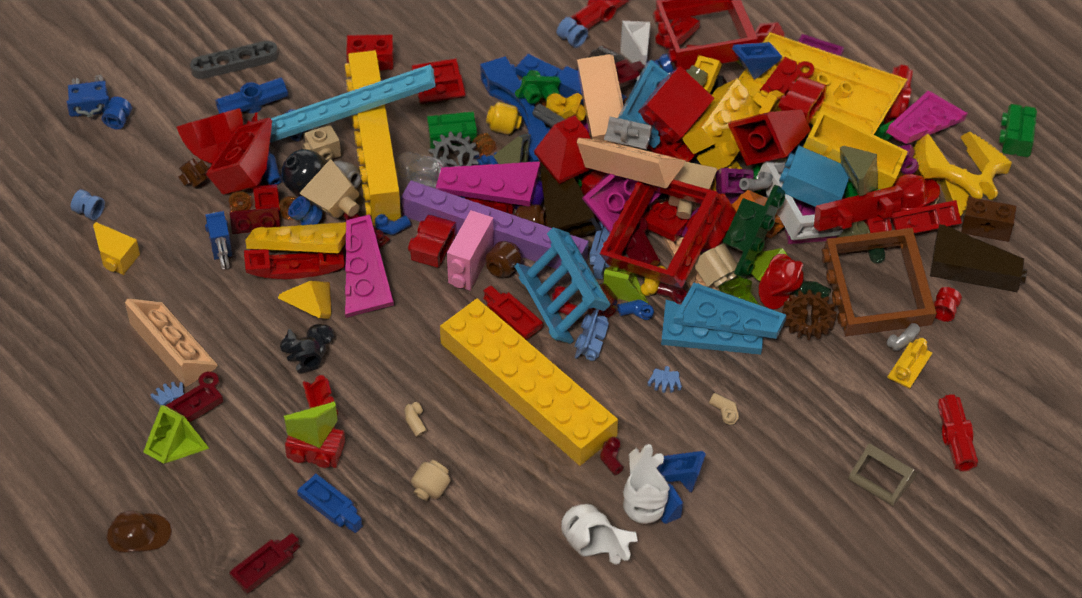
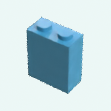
[779,145,849,207]

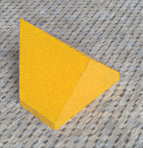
[278,281,331,319]

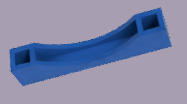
[480,56,550,174]

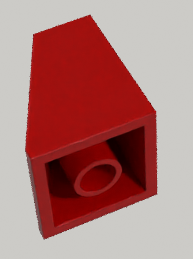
[638,66,715,144]
[728,109,811,166]

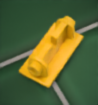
[887,338,933,389]

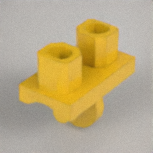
[545,93,586,127]

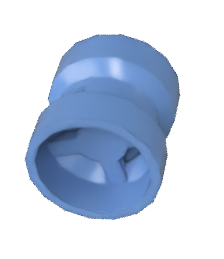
[557,17,588,48]
[71,189,105,220]

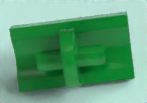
[515,70,561,104]

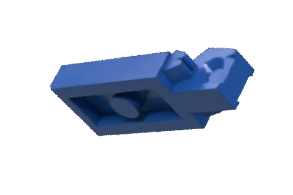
[297,474,363,533]

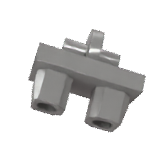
[604,116,652,150]

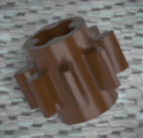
[178,158,209,188]

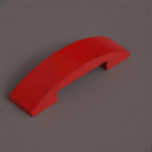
[244,249,344,279]

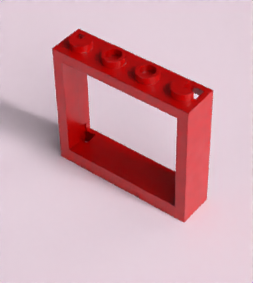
[653,0,758,70]
[599,179,725,288]

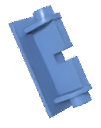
[574,309,609,361]

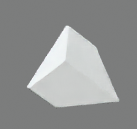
[621,21,650,71]

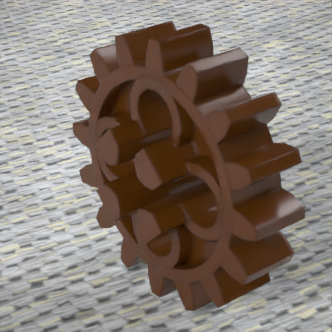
[782,290,837,340]

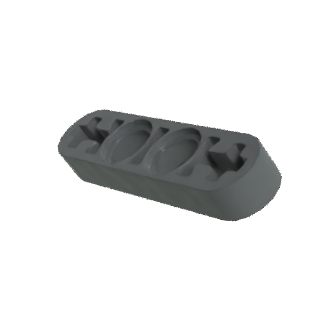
[190,41,278,79]

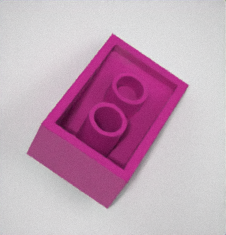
[582,173,662,233]

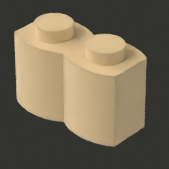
[694,243,738,288]

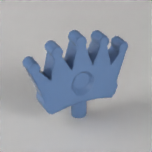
[648,366,682,393]
[151,382,184,406]

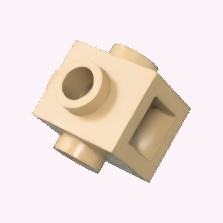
[302,124,341,161]

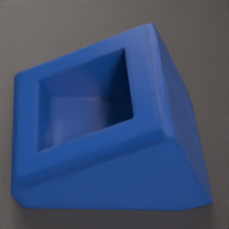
[660,483,683,524]

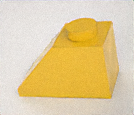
[93,222,140,275]

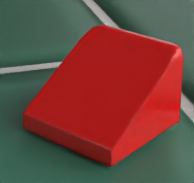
[755,22,785,43]

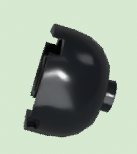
[281,149,328,197]

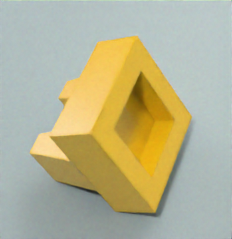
[753,90,784,114]

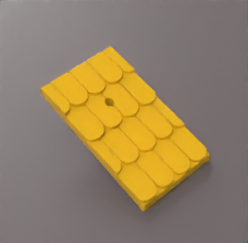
[738,32,907,135]

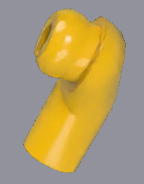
[640,265,666,296]

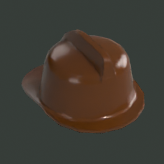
[107,510,172,553]

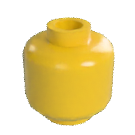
[486,102,522,135]

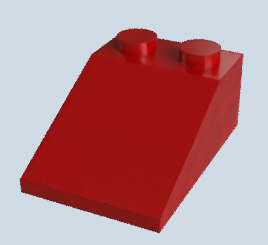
[206,117,272,195]

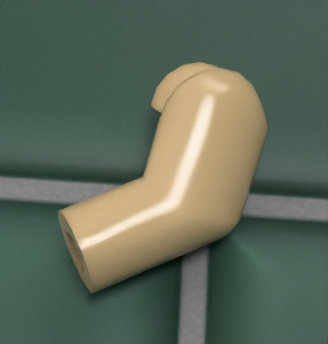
[709,393,739,425]
[404,402,427,437]

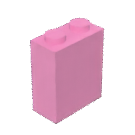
[447,210,494,291]

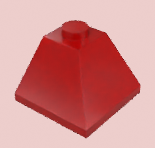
[534,115,591,184]

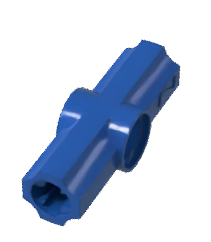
[215,78,288,114]

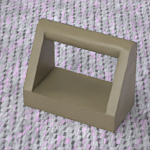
[848,443,918,506]

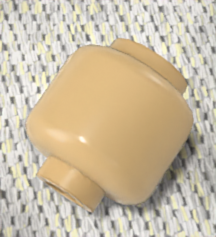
[411,460,450,501]

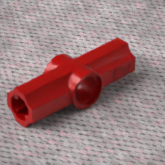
[571,0,629,29]
[883,65,913,124]
[937,394,978,472]

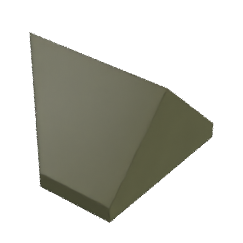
[494,134,531,164]
[840,146,878,196]

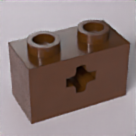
[961,197,1017,242]

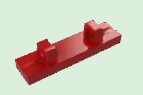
[814,185,903,231]
[864,200,962,234]

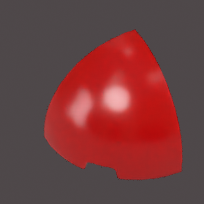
[176,108,243,163]

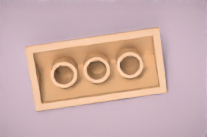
[577,54,624,140]
[577,138,685,188]
[125,299,218,387]

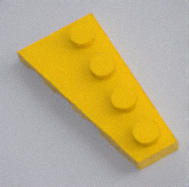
[245,222,346,253]

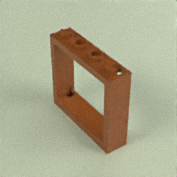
[821,228,937,337]

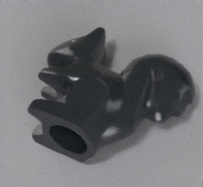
[280,324,334,373]

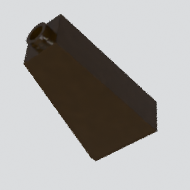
[539,160,602,237]
[930,224,1027,293]

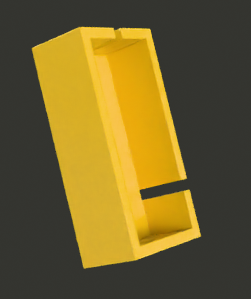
[681,78,761,170]
[803,110,908,189]

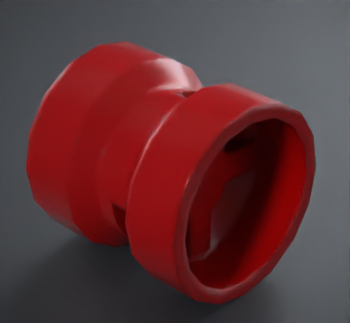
[934,287,962,322]

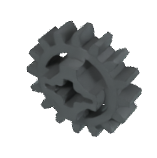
[428,131,480,178]

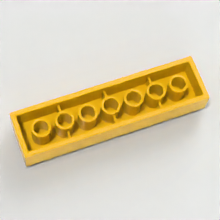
[345,50,401,226]
[440,298,618,466]

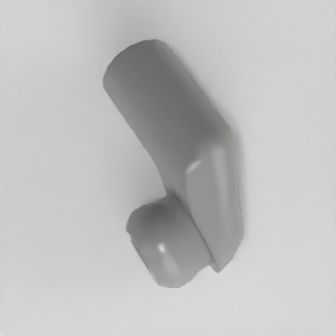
[739,172,772,191]
[887,323,920,351]

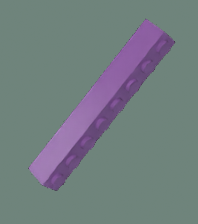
[400,180,588,273]

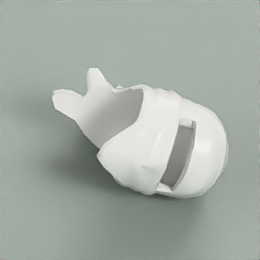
[623,444,669,524]
[561,504,638,565]

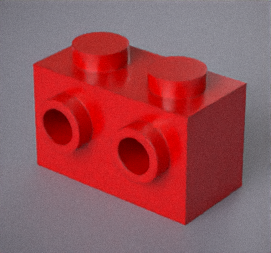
[346,34,394,71]

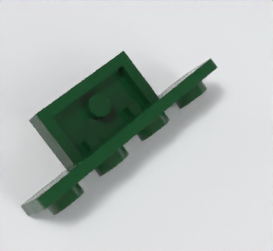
[723,185,785,280]

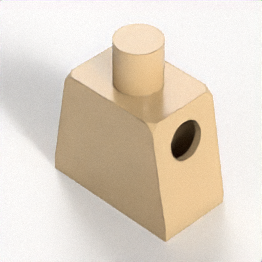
[300,159,360,218]
[668,162,717,219]

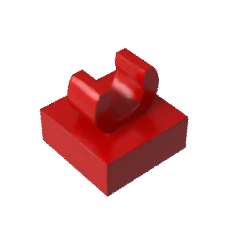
[253,184,280,210]

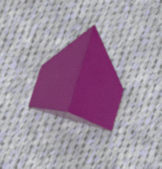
[716,168,754,204]

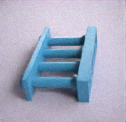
[515,227,611,344]

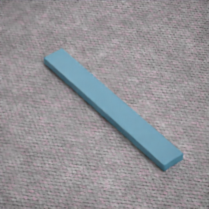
[270,65,435,143]

